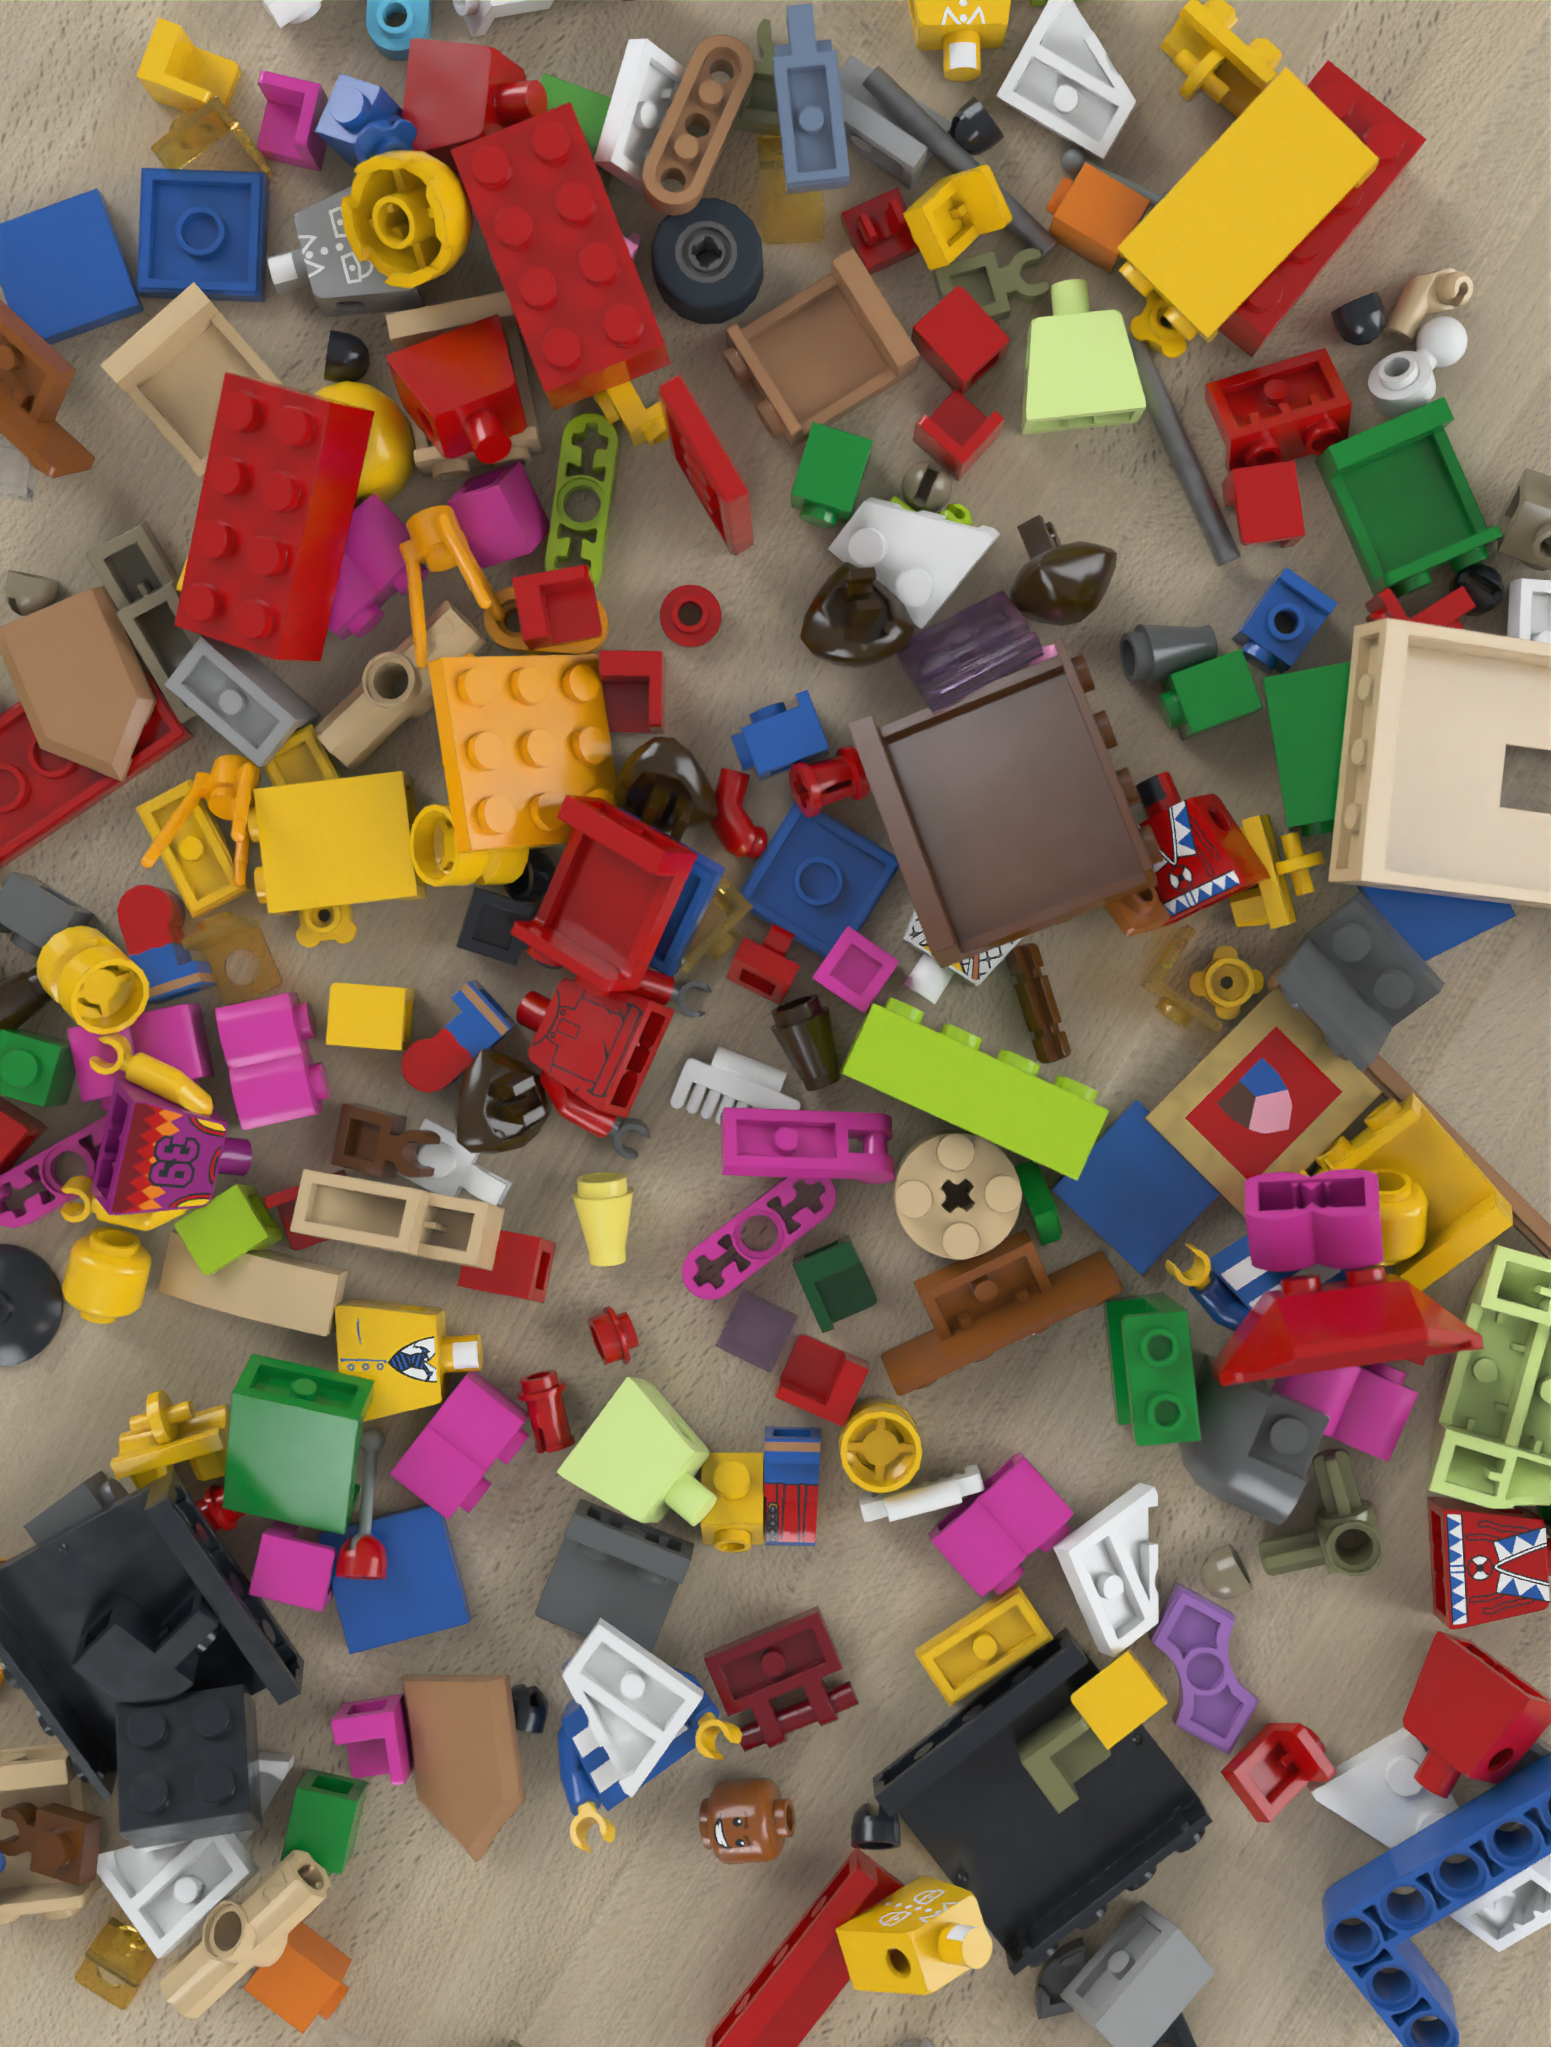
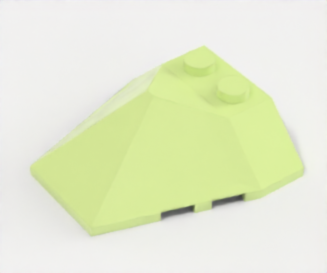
[1427,1244,1551,1509]

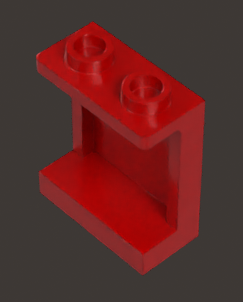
[510,794,698,996]

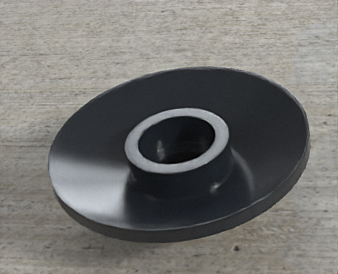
[0,1244,64,1367]

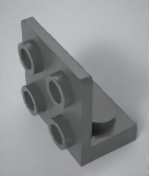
[1276,891,1445,1071]
[535,1498,694,1653]

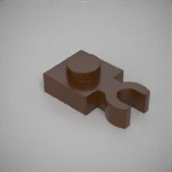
[331,1103,441,1178]
[0,1802,103,1886]

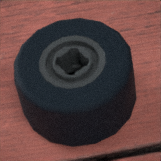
[651,198,763,324]

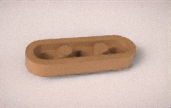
[641,35,755,216]

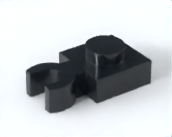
[456,886,562,969]

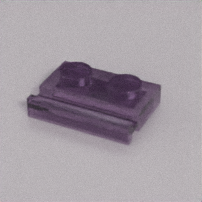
[896,590,1045,712]

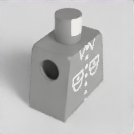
[267,187,425,317]

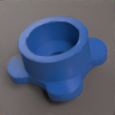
[355,119,417,163]

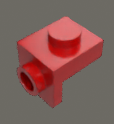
[1365,586,1476,630]
[1220,1723,1336,1823]

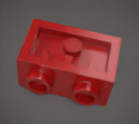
[1205,348,1352,474]

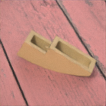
[290,1169,505,1271]
[158,1230,348,1337]

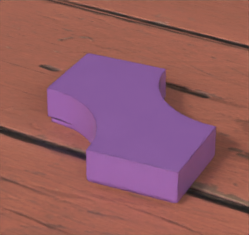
[1148,1582,1259,1755]

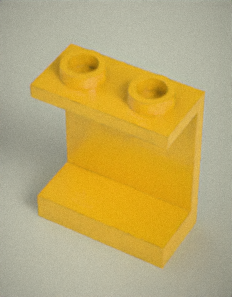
[247,771,427,916]
[1313,1093,1513,1291]

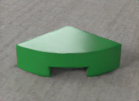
[1014,1160,1063,1246]

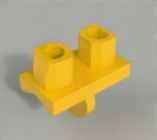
[1160,0,1282,118]
[1229,814,1326,929]
[110,1390,230,1490]

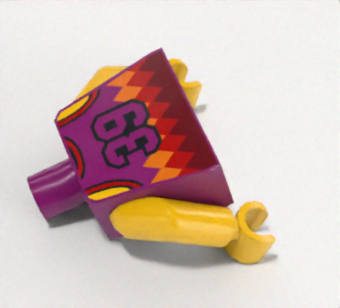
[60,1033,252,1231]

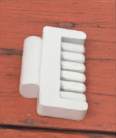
[670,1046,801,1125]
[858,1465,985,1522]

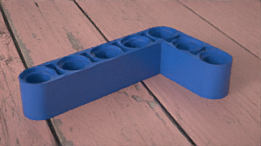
[1322,1754,1551,2047]

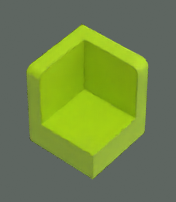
[173,1184,285,1275]

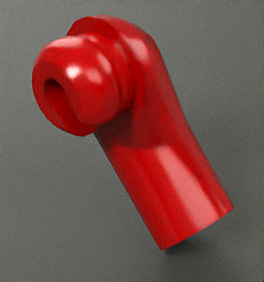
[709,768,768,859]

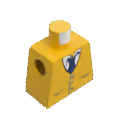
[335,1298,483,1422]

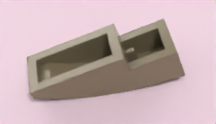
[86,521,204,723]

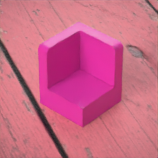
[256,70,328,172]
[446,461,550,568]
[812,926,900,1014]
[248,1520,337,1612]
[331,1694,413,1786]

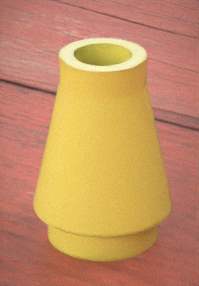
[572,1171,634,1266]

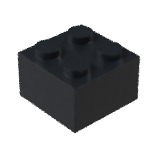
[115,1684,263,1849]

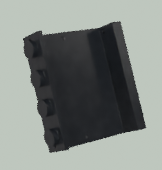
[0,1470,304,1801]
[873,1627,1213,1976]

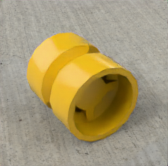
[409,804,530,887]
[37,925,149,1035]
[839,1397,923,1493]

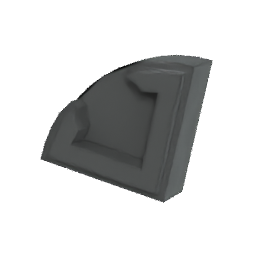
[1035,1938,1088,2019]

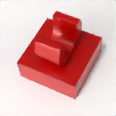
[841,187,921,275]
[726,924,800,1005]

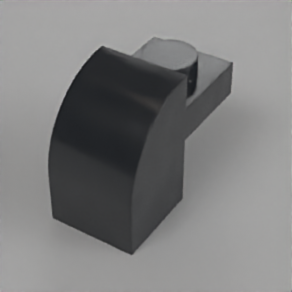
[72,1587,222,1703]

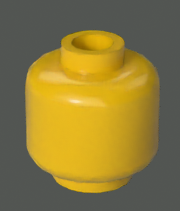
[1369,1168,1428,1266]
[62,1227,152,1324]

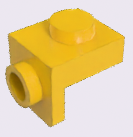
[903,164,1012,270]
[593,381,668,447]
[700,1452,764,1553]

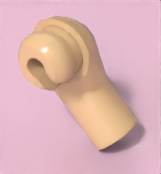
[1383,268,1473,344]

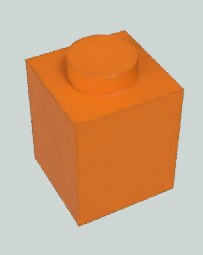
[1046,162,1151,274]
[243,1921,352,2034]

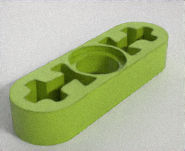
[545,413,620,589]

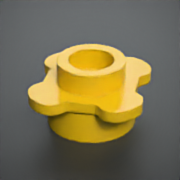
[1129,289,1187,359]
[296,905,358,948]
[1189,945,1264,1020]

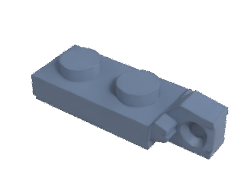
[773,3,850,194]

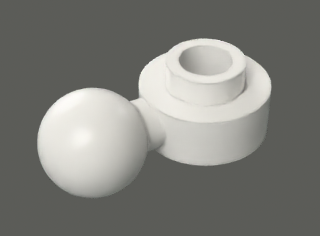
[1368,316,1468,417]

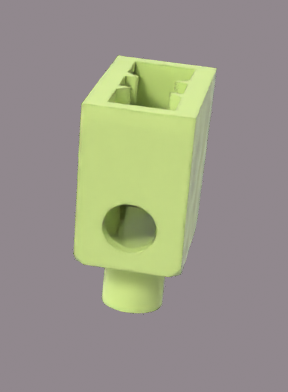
[1020,279,1146,435]
[557,1376,717,1526]

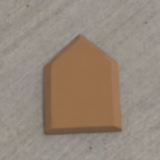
[0,586,157,782]
[401,1675,525,1862]

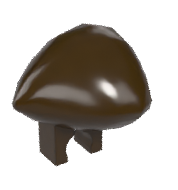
[1010,515,1117,626]
[800,562,916,668]
[614,737,718,843]
[454,1049,552,1154]

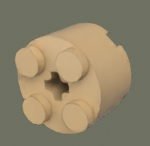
[892,1130,1022,1260]

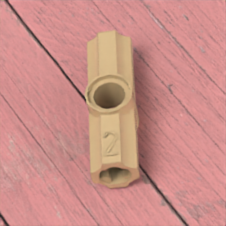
[314,600,487,770]
[159,1850,332,2019]

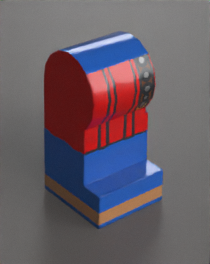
[117,884,218,1004]
[401,980,517,1093]
[764,1427,821,1546]

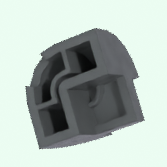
[1179,1354,1330,1525]

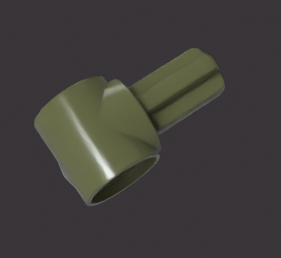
[1259,1448,1383,1576]

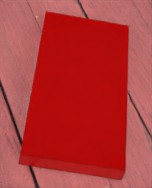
[658,374,754,556]
[0,652,194,869]

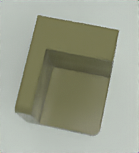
[1016,1703,1111,1814]

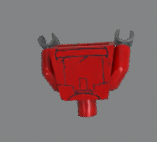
[516,969,712,1159]

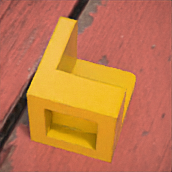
[136,17,241,126]
[326,982,415,1051]
[1071,1648,1168,1750]

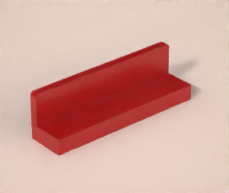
[705,1848,905,2047]

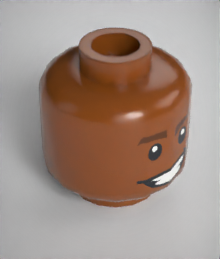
[699,1777,795,1865]

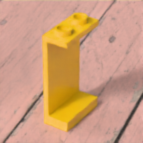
[1117,67,1379,344]

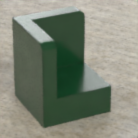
[793,1235,877,1333]

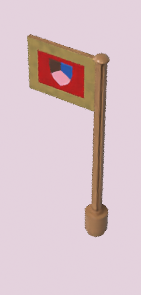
[1144,963,1551,1260]

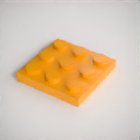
[428,654,617,854]

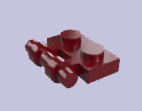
[704,1606,859,1752]

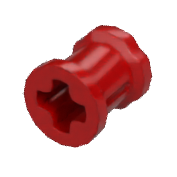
[788,745,870,817]

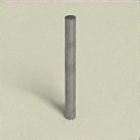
[862,66,1058,261]
[1127,333,1241,567]

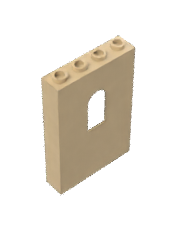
[1328,618,1551,909]

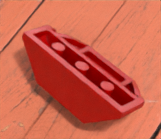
[1211,1265,1484,1386]

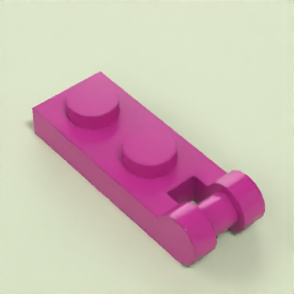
[720,1107,895,1184]

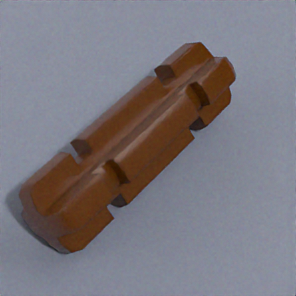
[1005,943,1071,1064]

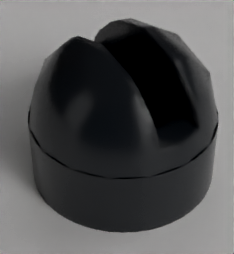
[950,96,1004,155]
[1330,292,1386,346]
[324,330,370,383]
[1449,564,1504,616]
[504,850,556,900]
[511,1684,548,1734]
[851,1802,901,1850]

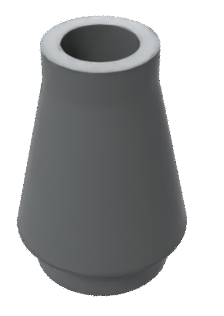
[1120,624,1218,686]

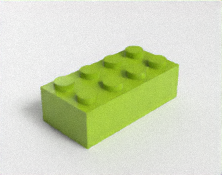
[840,997,1109,1180]

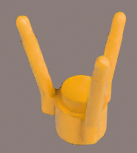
[399,505,505,669]
[141,754,262,887]

